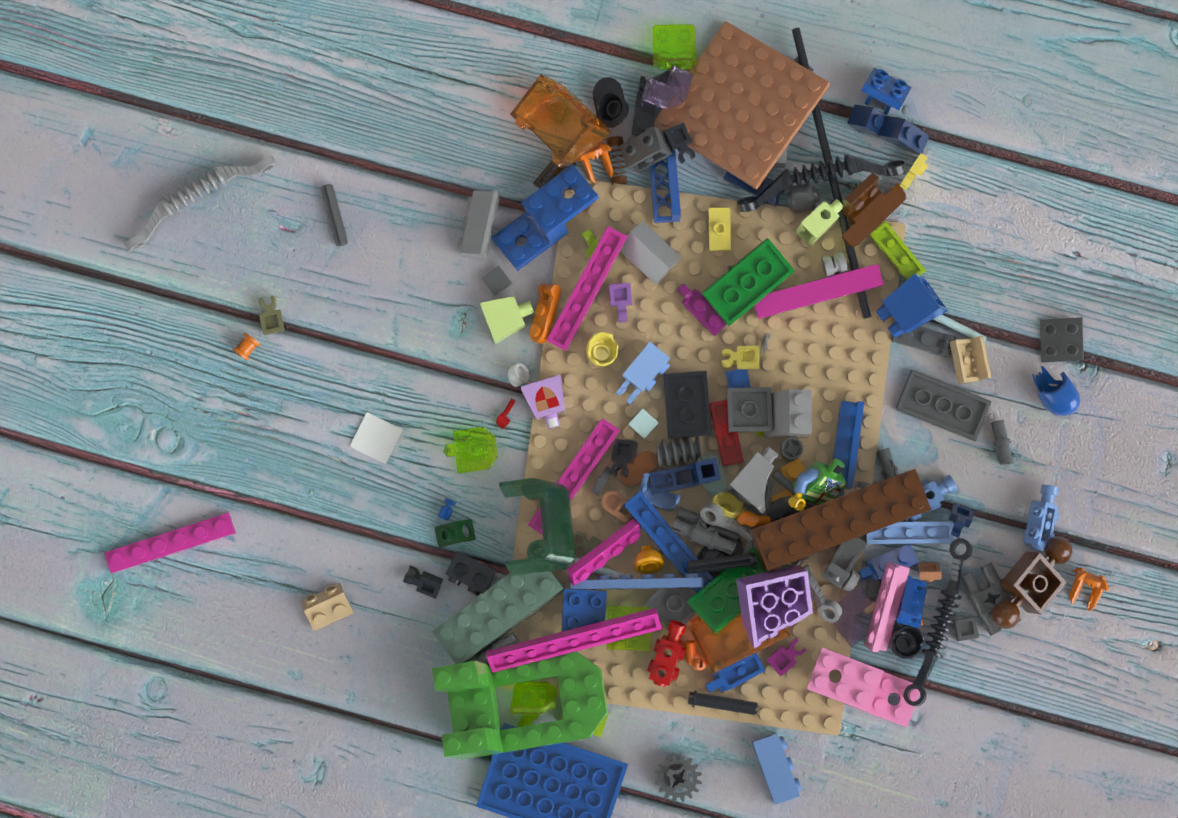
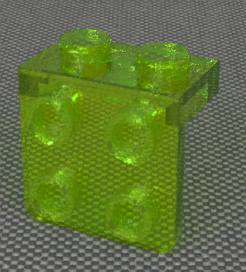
[653,24,697,70]

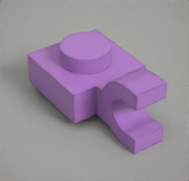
[609,283,632,323]

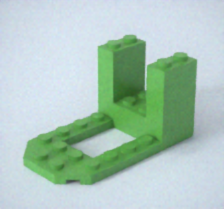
[432,651,608,760]

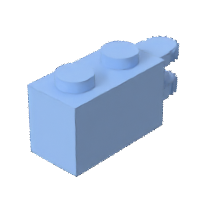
[616,342,670,404]

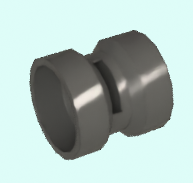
[780,438,803,461]

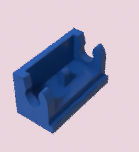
[896,576,927,628]

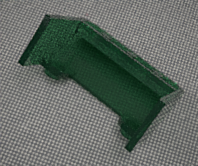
[499,478,576,576]

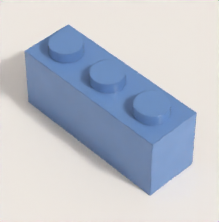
[752,733,802,805]

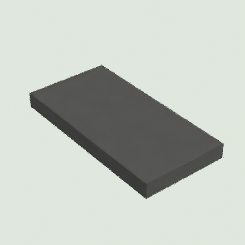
[895,369,992,442]

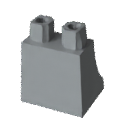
[726,446,778,515]

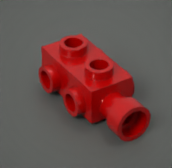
[647,620,687,687]

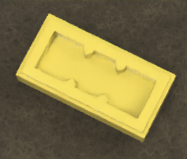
[708,208,731,252]

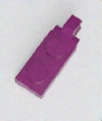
[677,284,727,337]

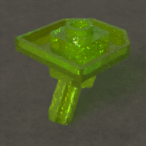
[443,427,498,474]
[510,682,558,727]

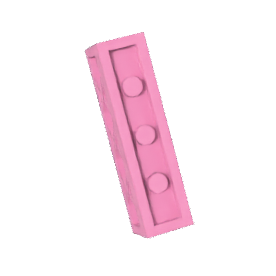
[864,562,910,652]

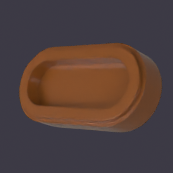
[620,451,658,487]

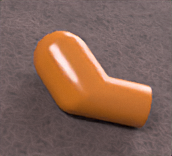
[737,511,771,527]
[684,640,706,671]

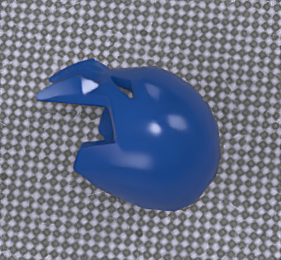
[1032,366,1080,416]

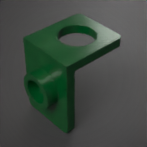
[435,519,476,548]

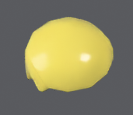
[586,332,618,367]
[712,492,745,519]

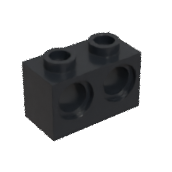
[445,551,497,596]

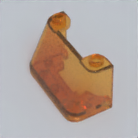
[510,74,611,168]
[688,614,791,674]

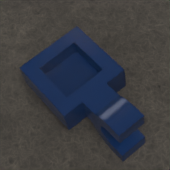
[949,503,974,538]

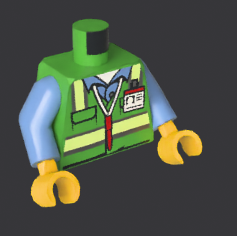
[788,458,846,511]

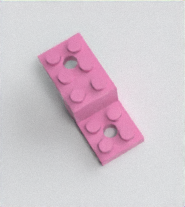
[806,648,920,727]

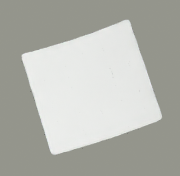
[350,412,403,464]

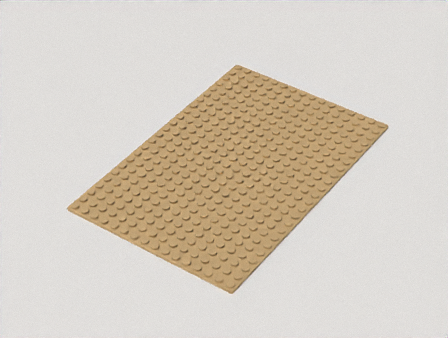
[497,179,906,735]

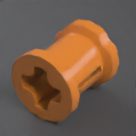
[232,332,261,361]

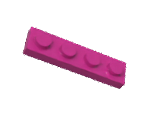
[567,518,641,586]

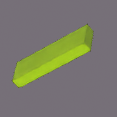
[869,221,927,281]

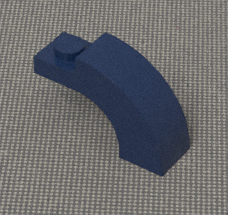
[648,458,721,495]

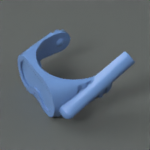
[638,473,681,511]

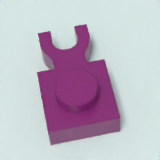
[766,638,807,677]

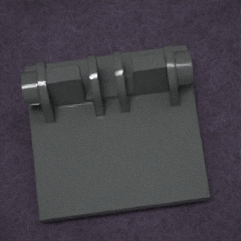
[1040,317,1084,363]

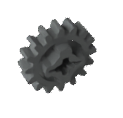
[655,754,702,802]

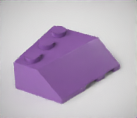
[736,565,813,648]

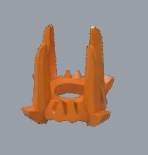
[575,143,613,183]
[1069,568,1109,611]

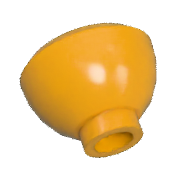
[634,545,664,574]

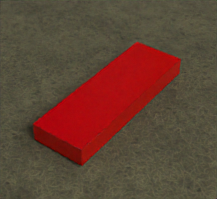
[709,399,744,467]

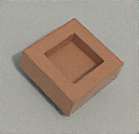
[917,562,942,582]

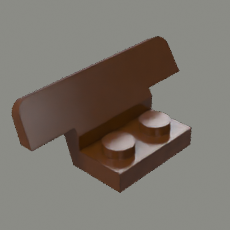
[842,172,906,247]

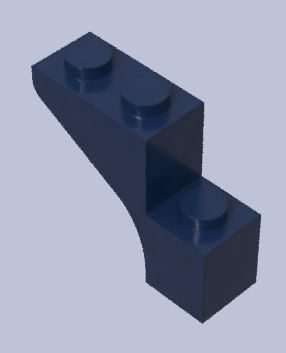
[847,104,929,155]

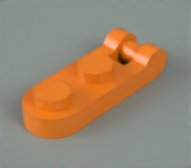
[529,283,561,344]

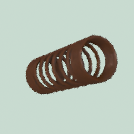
[606,136,628,185]

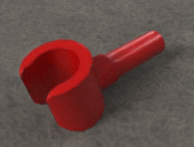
[496,398,515,429]

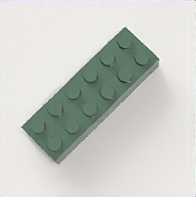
[432,553,566,664]

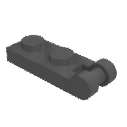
[892,326,956,358]

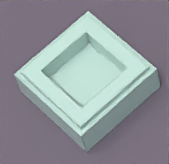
[628,408,659,439]

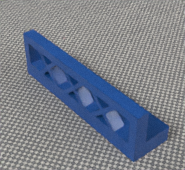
[649,151,681,223]
[832,401,864,490]

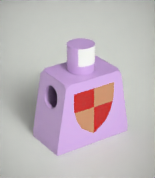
[521,375,565,429]

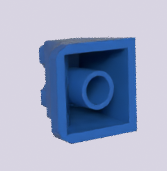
[876,273,948,337]

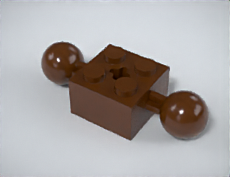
[992,537,1072,629]

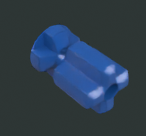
[438,498,456,521]

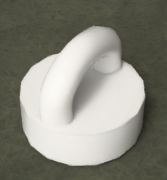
[508,363,530,387]

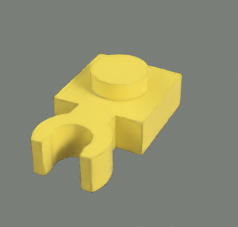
[900,153,928,191]
[722,346,759,369]

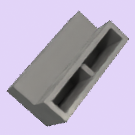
[620,221,682,285]

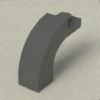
[822,537,867,588]

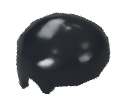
[890,626,925,659]

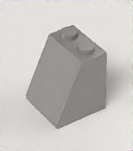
[764,389,812,438]

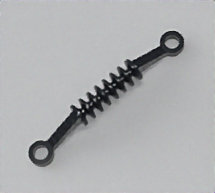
[737,154,906,212]
[903,538,973,707]

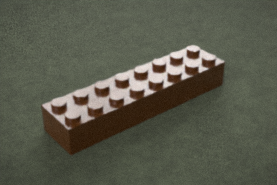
[749,469,931,572]

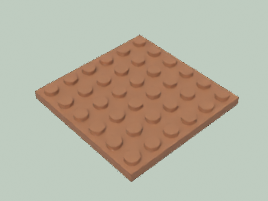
[654,21,830,189]

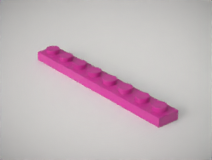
[486,608,662,673]

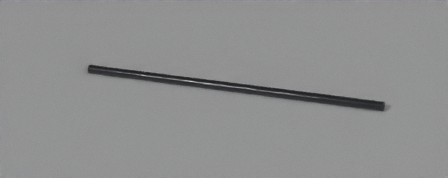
[792,27,871,319]

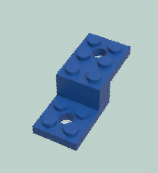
[491,164,599,271]

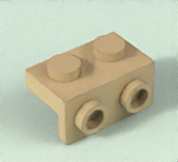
[950,336,991,384]
[301,583,354,631]

